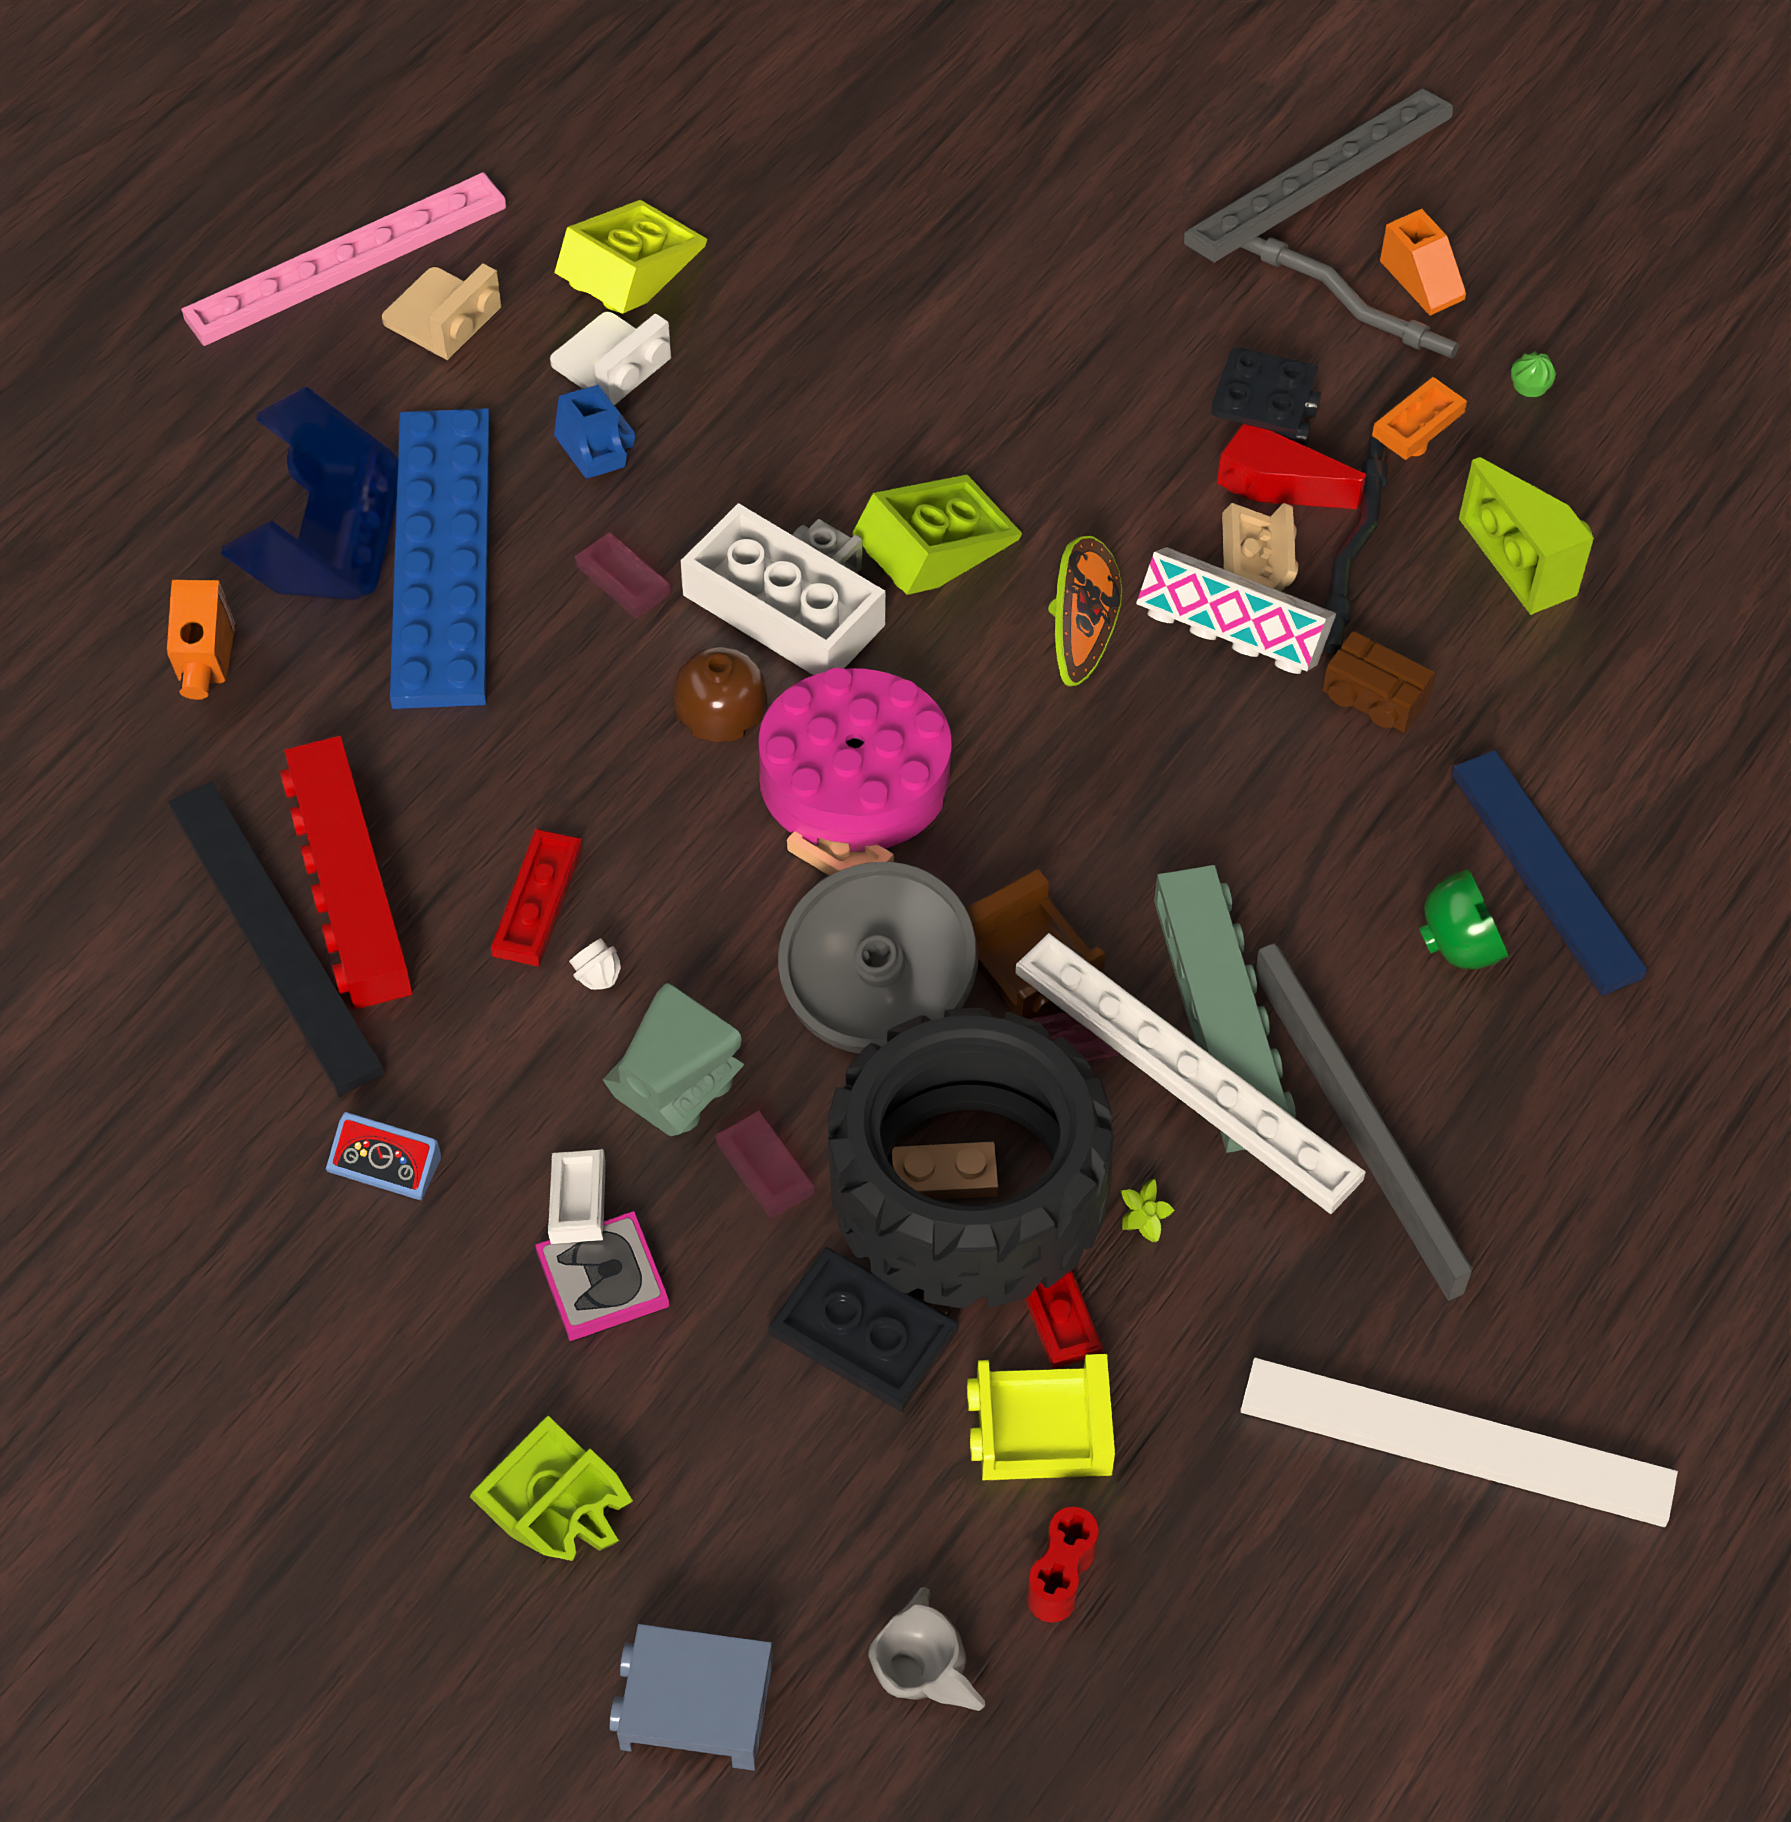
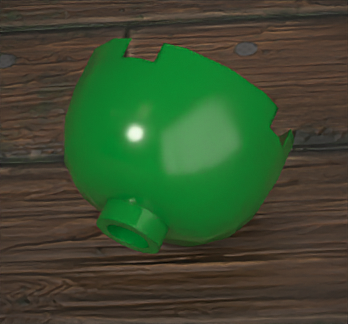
[1418,868,1509,970]

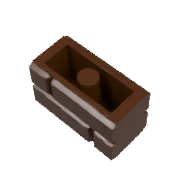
[1322,631,1436,733]

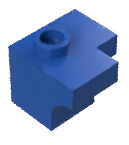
[554,385,635,479]

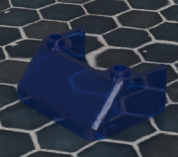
[221,386,399,600]

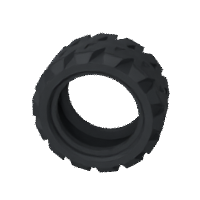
[828,1008,1114,1308]

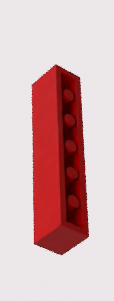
[280,736,413,1010]

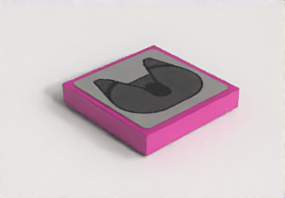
[535,1211,669,1341]

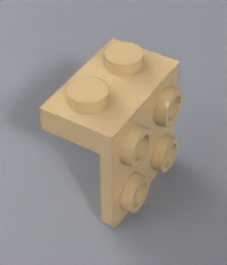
[382,263,501,360]

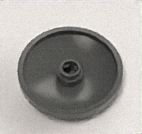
[778,862,978,1054]

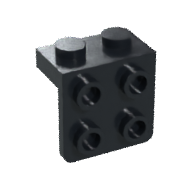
[1211,347,1322,446]

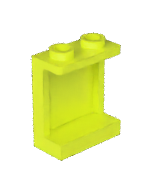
[967,1354,1115,1480]

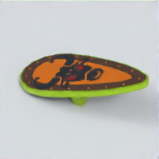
[1048,536,1122,686]

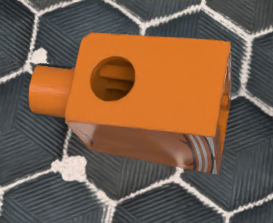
[167,580,235,700]

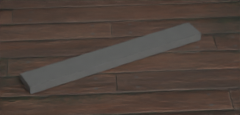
[1184,89,1453,263]
[1255,943,1472,1301]

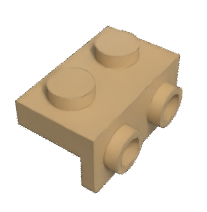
[1222,503,1298,592]

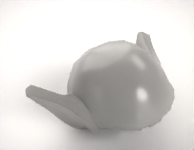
[868,1587,985,1711]

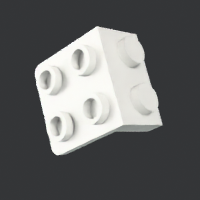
[550,312,671,405]

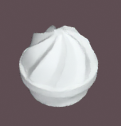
[569,938,621,989]

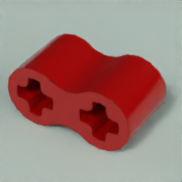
[1027,1507,1099,1623]

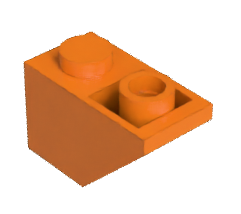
[1380,209,1466,316]

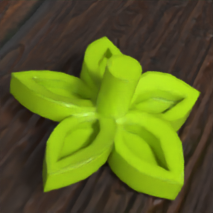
[1121,1179,1175,1242]

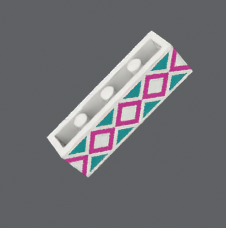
[1136,547,1336,674]

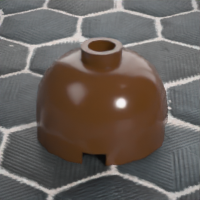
[673,647,767,743]

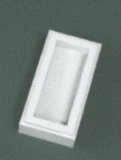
[548,1149,606,1244]

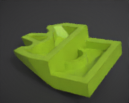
[470,1416,633,1561]

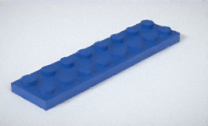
[390,409,491,709]

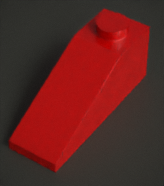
[1217,424,1366,509]

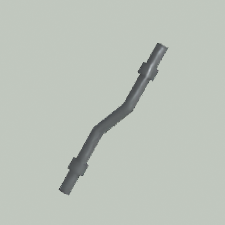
[1240,236,1459,359]

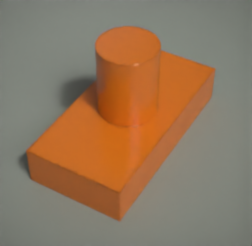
[1372,377,1467,460]

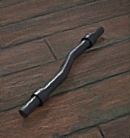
[1324,436,1388,655]

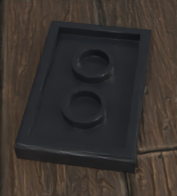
[768,1246,959,1412]

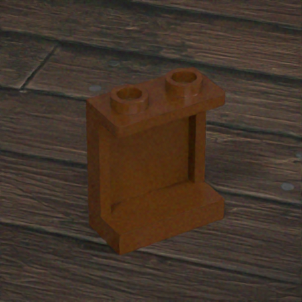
[965,869,1106,1020]

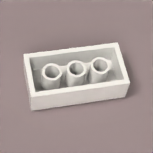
[681,503,885,675]

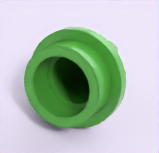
[1511,351,1556,397]

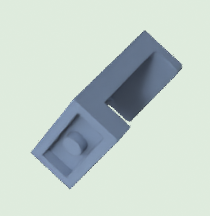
[610,1624,773,1771]

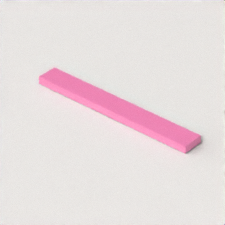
[182,172,506,346]

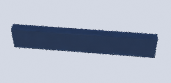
[1452,750,1647,996]

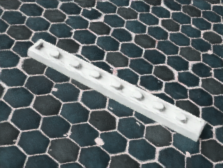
[1015,933,1365,1214]
[1241,1358,1678,1527]

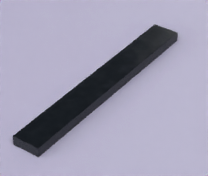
[168,781,384,1097]

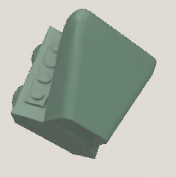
[602,983,745,1136]

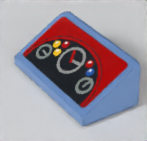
[326,1112,442,1201]

